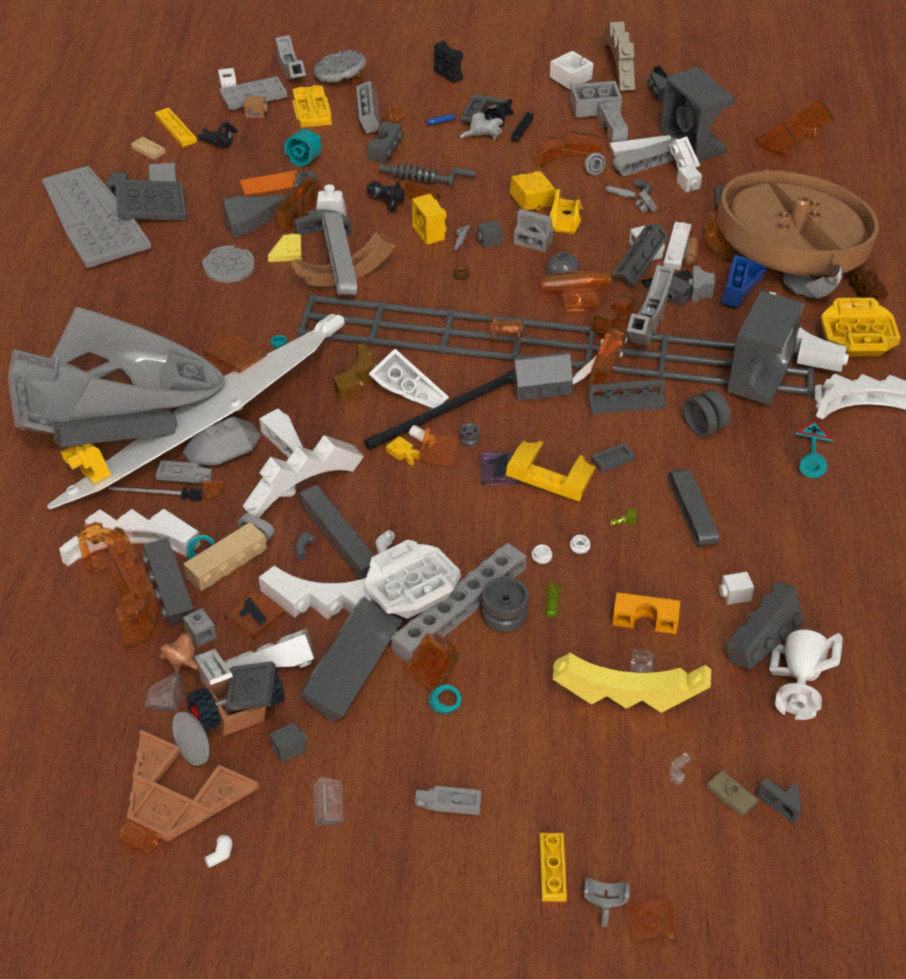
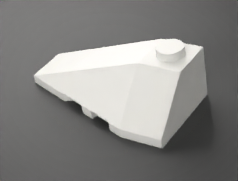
[369,349,449,409]
[224,628,315,669]

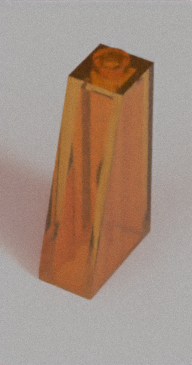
[586,327,627,396]

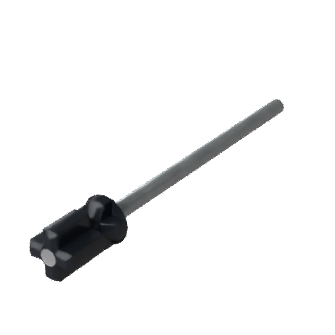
[108,486,203,501]

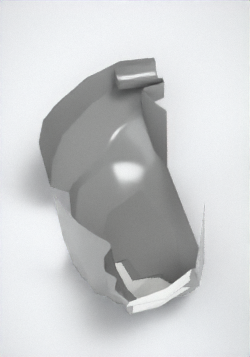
[783,263,843,299]

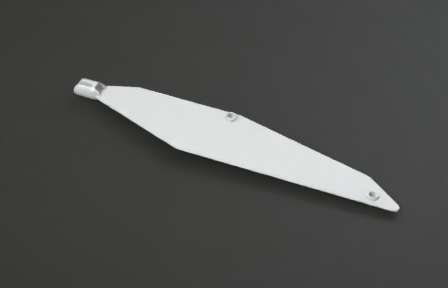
[47,314,345,509]

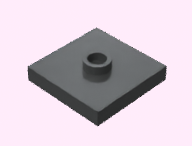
[226,661,276,711]

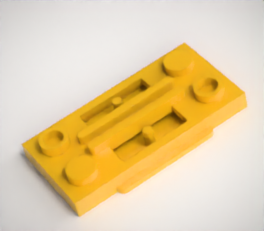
[292,85,332,128]

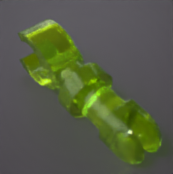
[546,580,561,618]

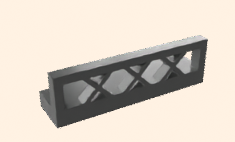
[611,224,669,287]
[588,379,666,414]

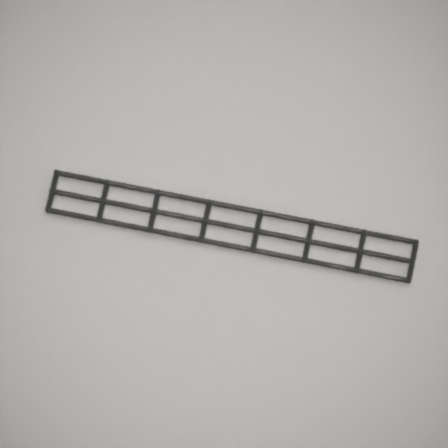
[297,293,815,397]

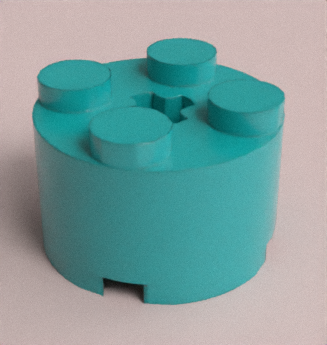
[284,129,322,167]

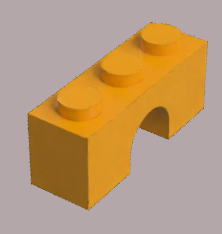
[612,592,680,634]

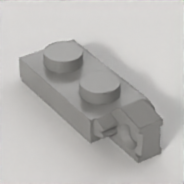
[156,460,213,483]
[415,786,481,815]

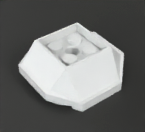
[365,540,461,619]

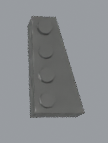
[141,537,194,626]
[725,582,804,670]

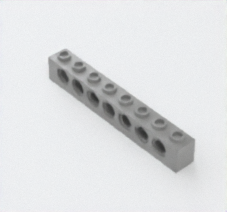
[391,543,526,665]

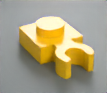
[386,436,421,465]

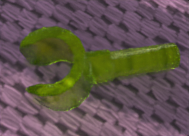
[609,509,637,526]

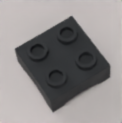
[434,41,463,83]

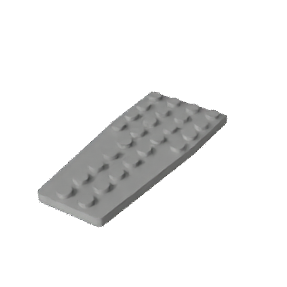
[42,166,151,268]

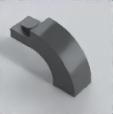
[294,209,352,236]

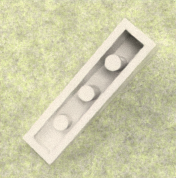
[259,409,303,458]
[194,649,233,686]

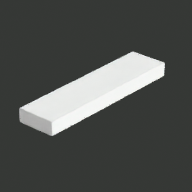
[609,135,672,157]

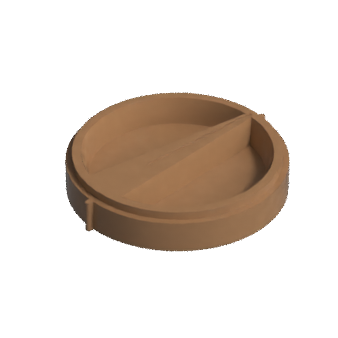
[716,169,879,277]

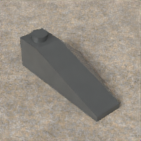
[222,195,288,238]

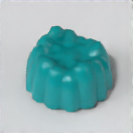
[270,335,288,349]

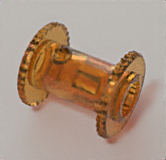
[491,314,523,341]

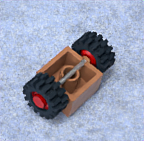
[186,669,285,736]

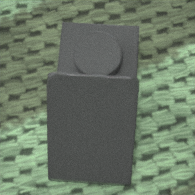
[757,778,801,825]

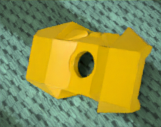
[549,189,583,234]

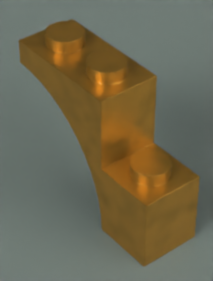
[333,343,377,402]

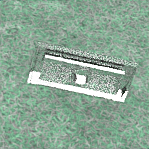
[313,776,344,825]

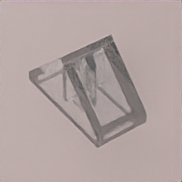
[143,672,183,711]

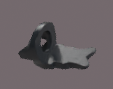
[485,99,514,128]
[197,121,238,147]

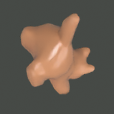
[159,633,198,672]

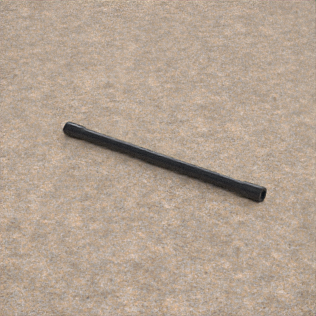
[364,370,513,450]

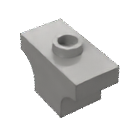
[689,266,715,302]

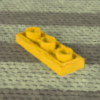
[539,833,567,902]

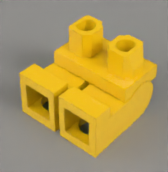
[60,443,111,484]

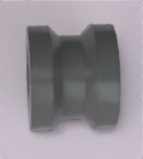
[460,423,480,447]

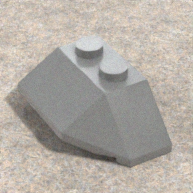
[183,416,261,465]

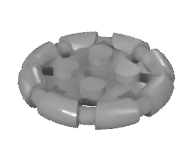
[314,50,366,83]

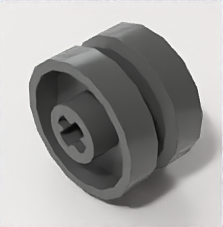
[683,389,731,437]
[482,577,529,632]

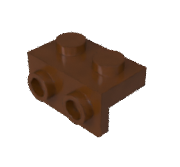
[849,267,889,299]

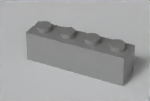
[356,81,381,134]

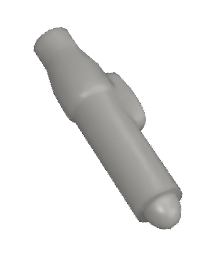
[605,186,637,198]

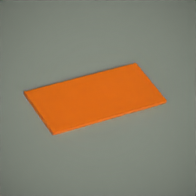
[240,170,298,196]

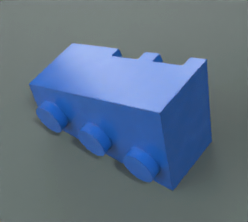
[721,255,767,308]

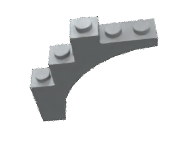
[627,265,675,346]

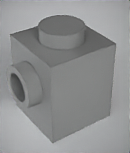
[183,608,216,648]

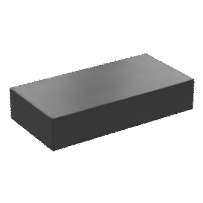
[591,443,635,473]

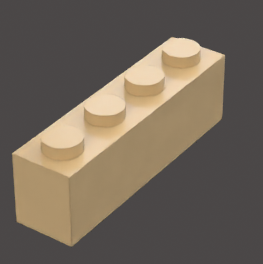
[184,522,267,591]

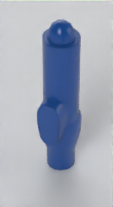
[426,114,455,125]

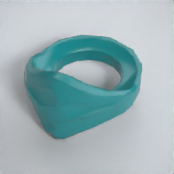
[186,535,215,560]
[428,685,461,714]

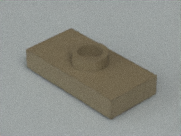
[706,771,758,817]

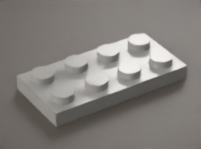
[219,76,287,110]

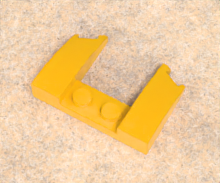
[506,441,596,502]

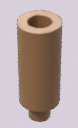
[684,237,700,265]

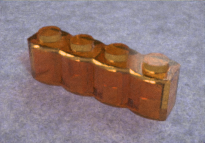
[274,177,320,232]

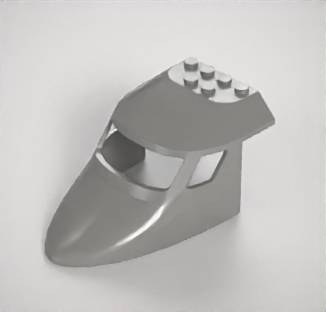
[8,307,225,434]

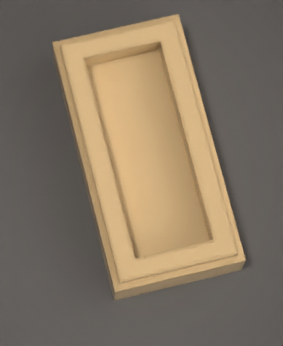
[131,137,166,160]

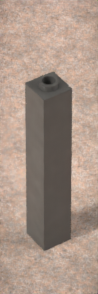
[54,409,177,447]
[299,485,375,580]

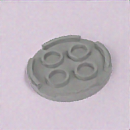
[202,245,255,283]

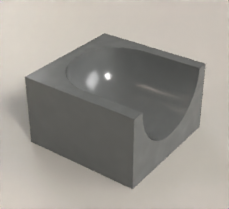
[660,67,735,162]
[727,291,805,405]

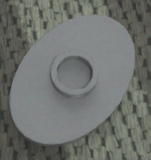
[172,711,209,766]

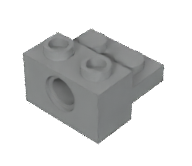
[514,209,553,252]

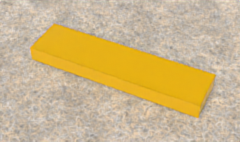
[155,108,197,147]

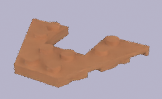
[127,730,259,842]

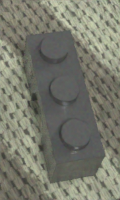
[367,121,404,164]

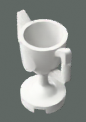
[769,630,843,720]

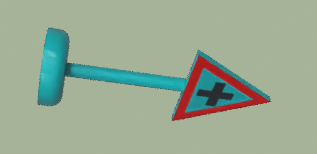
[795,418,833,478]

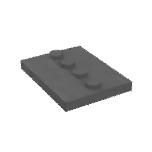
[115,179,186,221]

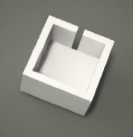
[550,51,593,89]

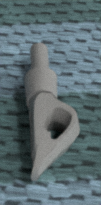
[454,225,471,250]

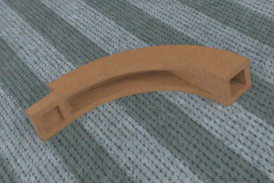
[291,232,396,287]

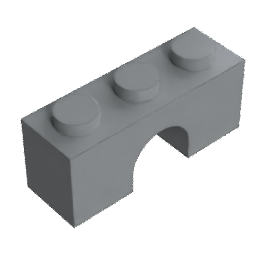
[598,102,628,143]

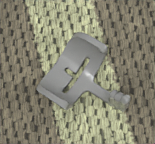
[584,878,630,927]

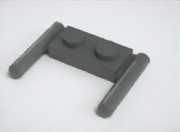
[461,94,506,123]

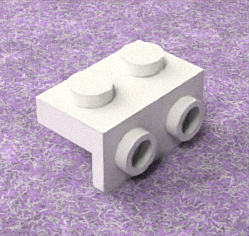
[669,137,700,168]

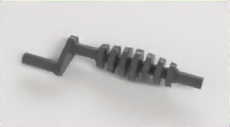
[379,164,477,187]

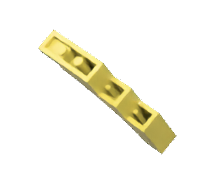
[553,653,711,713]

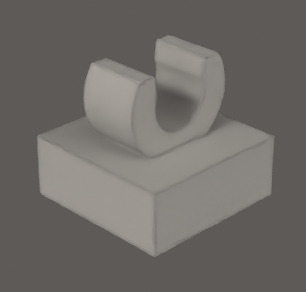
[636,190,658,213]

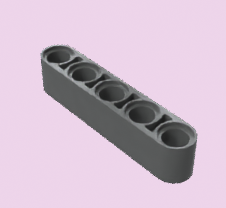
[668,469,719,547]

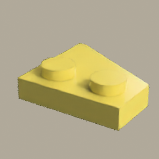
[268,234,302,262]

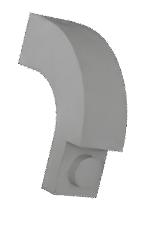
[275,35,306,80]

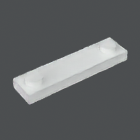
[663,222,692,270]

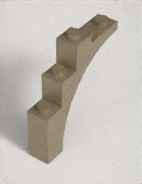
[603,22,635,92]

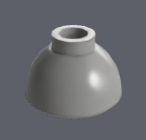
[584,153,606,175]

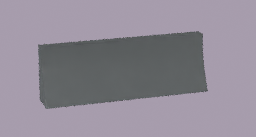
[299,596,403,722]

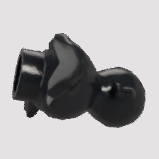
[367,180,404,212]

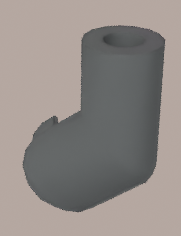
[634,178,653,195]
[294,531,314,560]

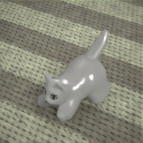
[459,112,503,141]

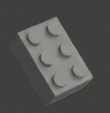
[569,81,622,118]

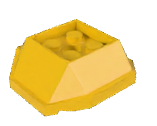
[820,298,901,357]

